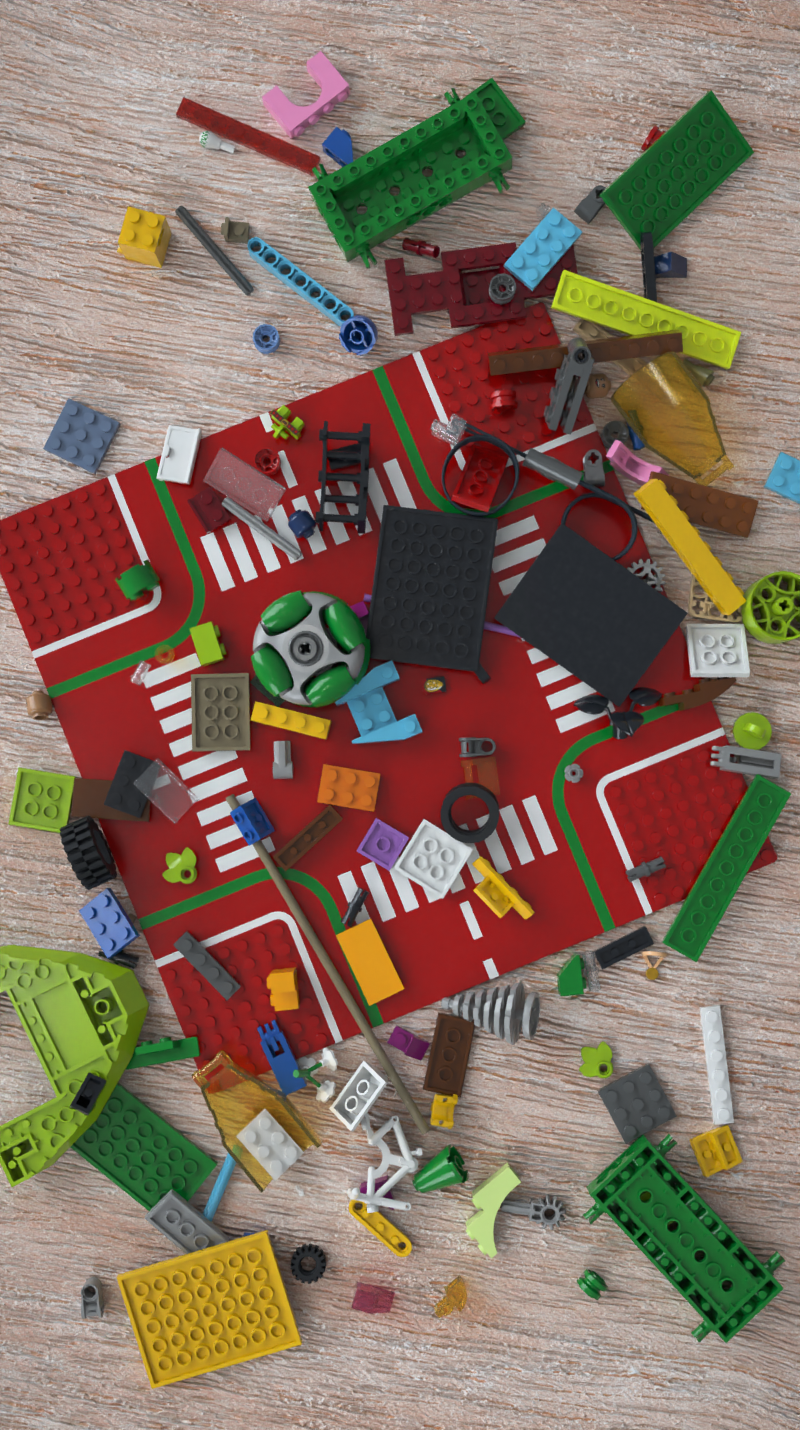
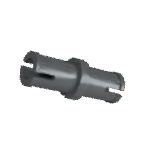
[625,856,666,882]

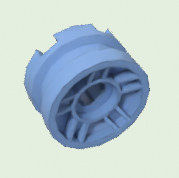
[253,324,280,354]

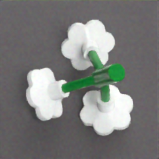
[293,1048,338,1103]

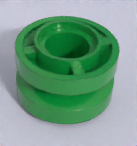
[577,1269,608,1300]

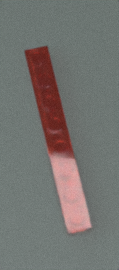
[176,97,321,176]

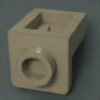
[221,217,250,244]

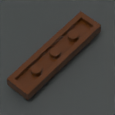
[273,805,343,871]

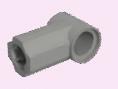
[273,741,293,779]

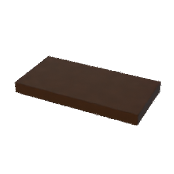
[71,778,152,822]
[423,1012,475,1098]

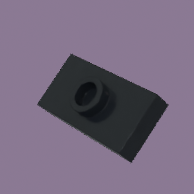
[328,443,362,471]

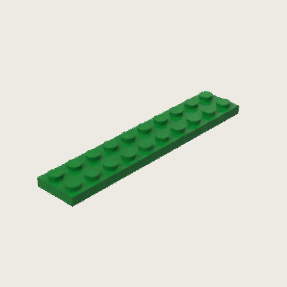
[662,774,791,962]

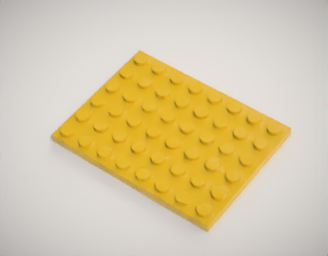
[117,1230,302,1389]

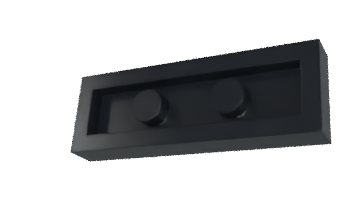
[593,926,654,970]

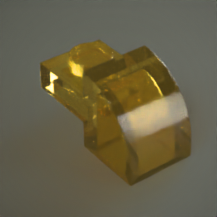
[434,1275,467,1318]

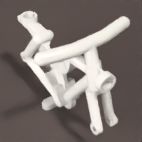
[347,1113,422,1213]

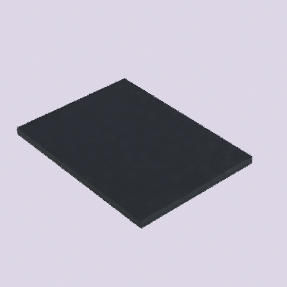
[366,505,498,672]
[494,523,688,707]

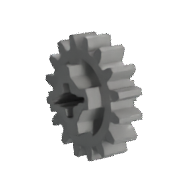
[627,559,666,592]

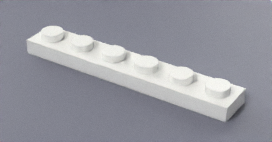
[699,1005,734,1125]

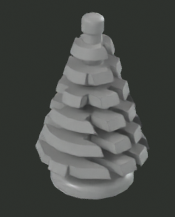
[441,982,540,1045]

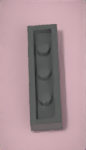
[173,931,241,1000]

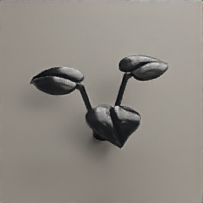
[574,687,662,739]

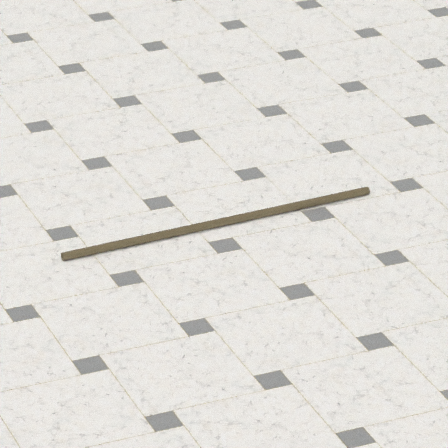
[225,794,430,1135]

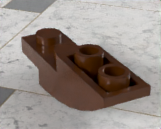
[658,677,736,711]

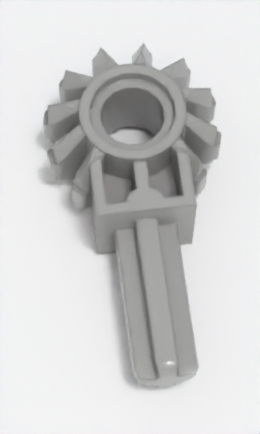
[501,1195,566,1230]

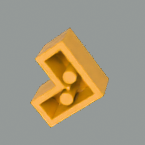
[267,967,300,1011]

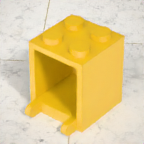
[117,206,172,268]

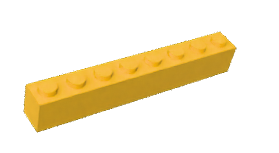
[633,479,746,616]

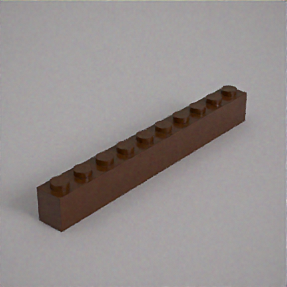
[488,330,683,376]

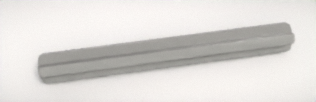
[222,497,302,560]

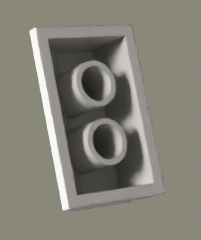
[329,1061,388,1132]

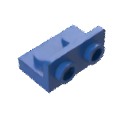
[230,798,275,846]

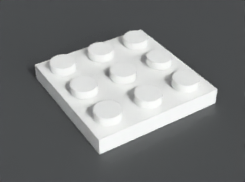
[686,624,750,677]
[393,819,473,899]

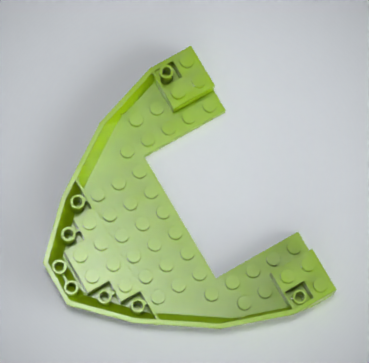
[0,945,150,1187]

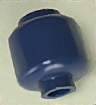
[288,509,316,539]

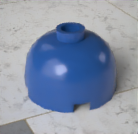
[339,315,378,355]

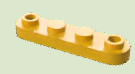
[349,1200,412,1257]

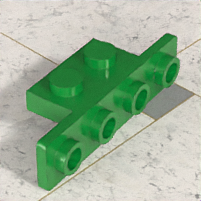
[126,1037,200,1070]

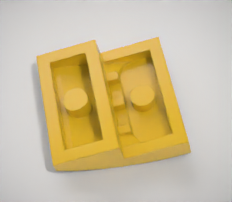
[689,1125,743,1177]

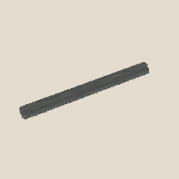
[175,206,254,295]

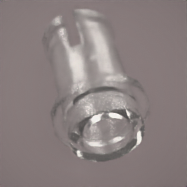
[130,660,151,686]

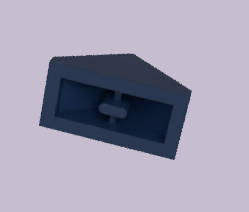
[654,252,687,278]

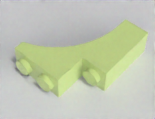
[466,1162,521,1258]

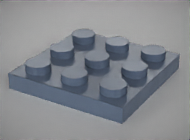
[43,398,121,475]

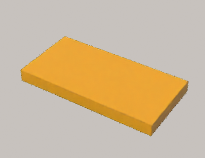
[336,918,405,1006]

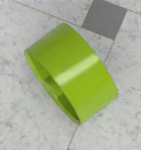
[740,571,800,644]

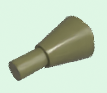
[681,359,715,387]

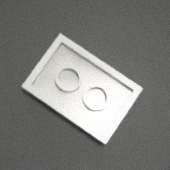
[236,1108,304,1181]

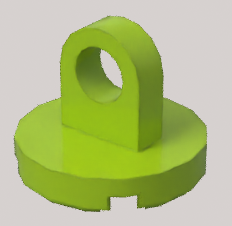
[732,712,772,750]

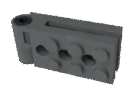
[543,337,594,435]

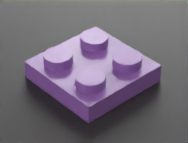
[357,818,409,871]

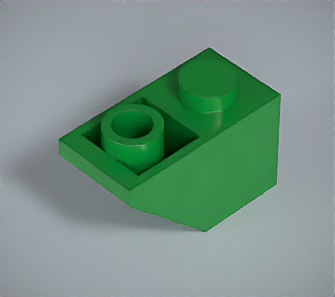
[557,953,586,996]

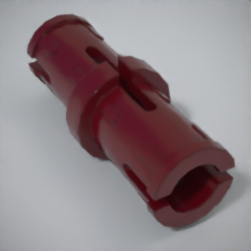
[402,238,440,258]

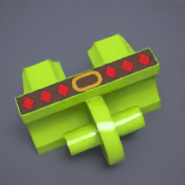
[270,405,305,440]

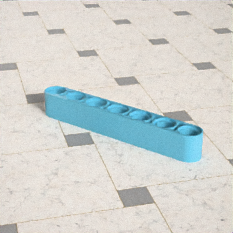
[247,237,354,327]

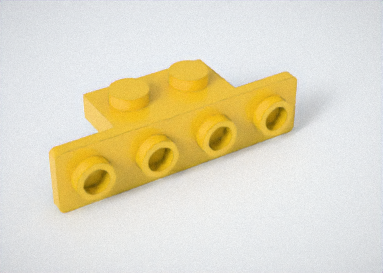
[472,856,535,919]

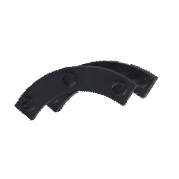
[316,421,371,534]

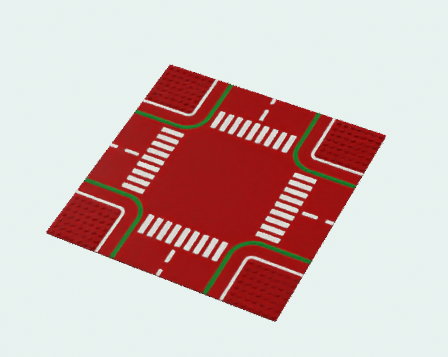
[0,302,777,1095]

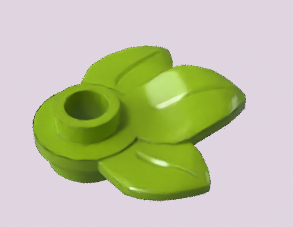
[162,847,197,884]
[579,1041,613,1078]

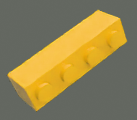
[251,701,332,740]

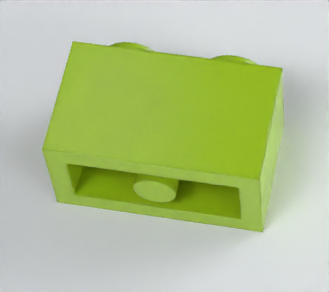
[189,622,227,667]

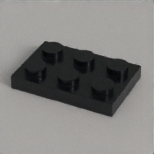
[104,750,162,818]

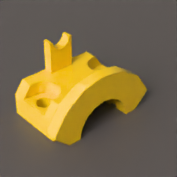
[430,1094,458,1129]

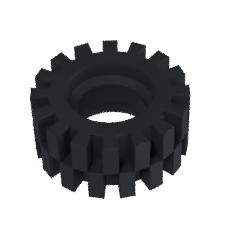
[290,1244,326,1284]

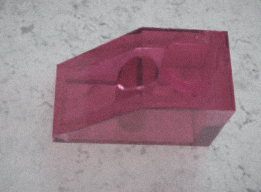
[351,1282,395,1314]

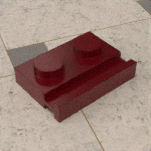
[187,486,231,534]

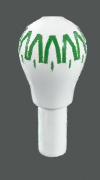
[199,131,235,153]

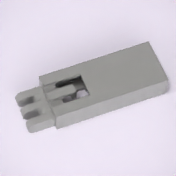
[710,745,782,779]

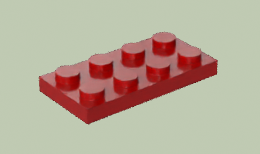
[451,444,509,513]

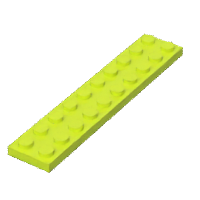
[551,270,741,370]

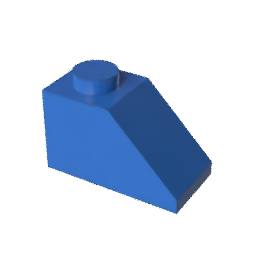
[322,127,353,167]

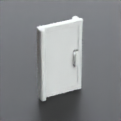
[156,425,202,485]

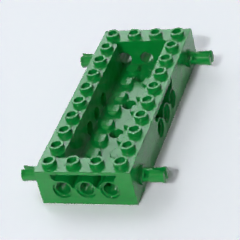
[308,88,512,269]
[583,1134,786,1343]

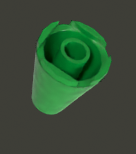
[412,1145,469,1193]

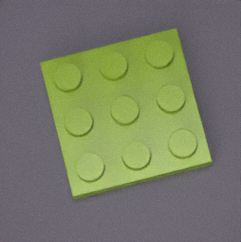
[8,767,77,833]

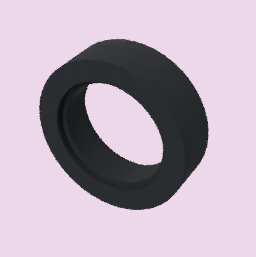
[441,783,499,843]

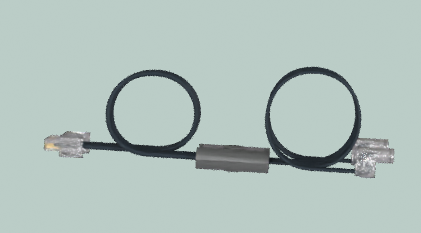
[430,413,664,561]

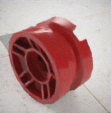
[641,125,666,151]
[490,390,518,412]
[253,447,281,476]

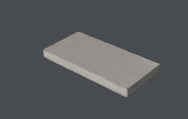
[145,1189,229,1254]

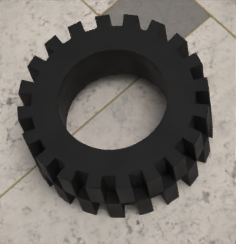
[60,816,117,890]

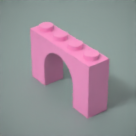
[262,51,350,139]

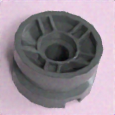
[489,273,516,305]
[601,420,629,449]

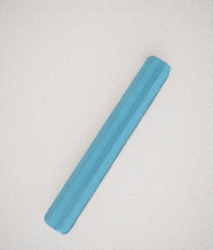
[202,1147,241,1222]

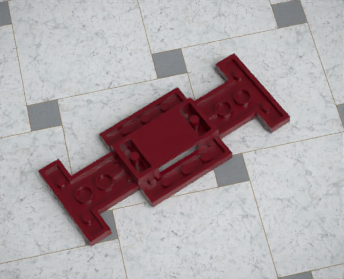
[384,242,578,336]

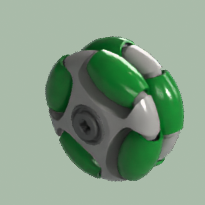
[251,590,371,708]

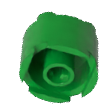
[115,560,160,601]

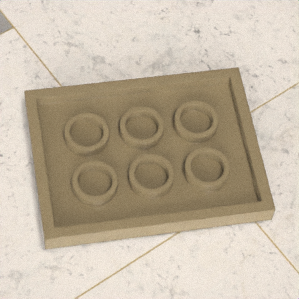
[191,673,251,752]

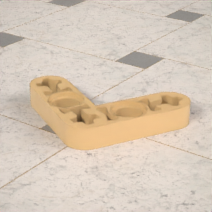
[687,574,742,623]

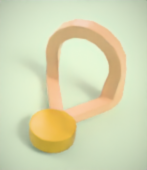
[641,951,667,980]

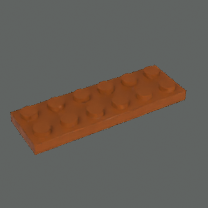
[641,471,759,538]

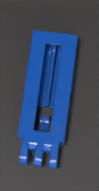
[257,1020,307,1096]

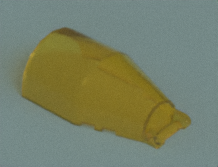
[611,351,734,486]
[192,1050,323,1193]

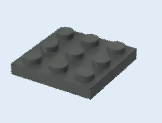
[597,1063,677,1144]

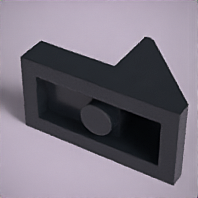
[70,1073,107,1115]

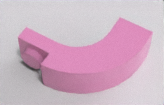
[606,440,669,486]

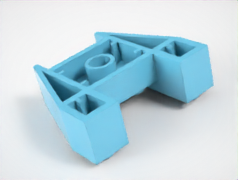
[335,660,423,744]

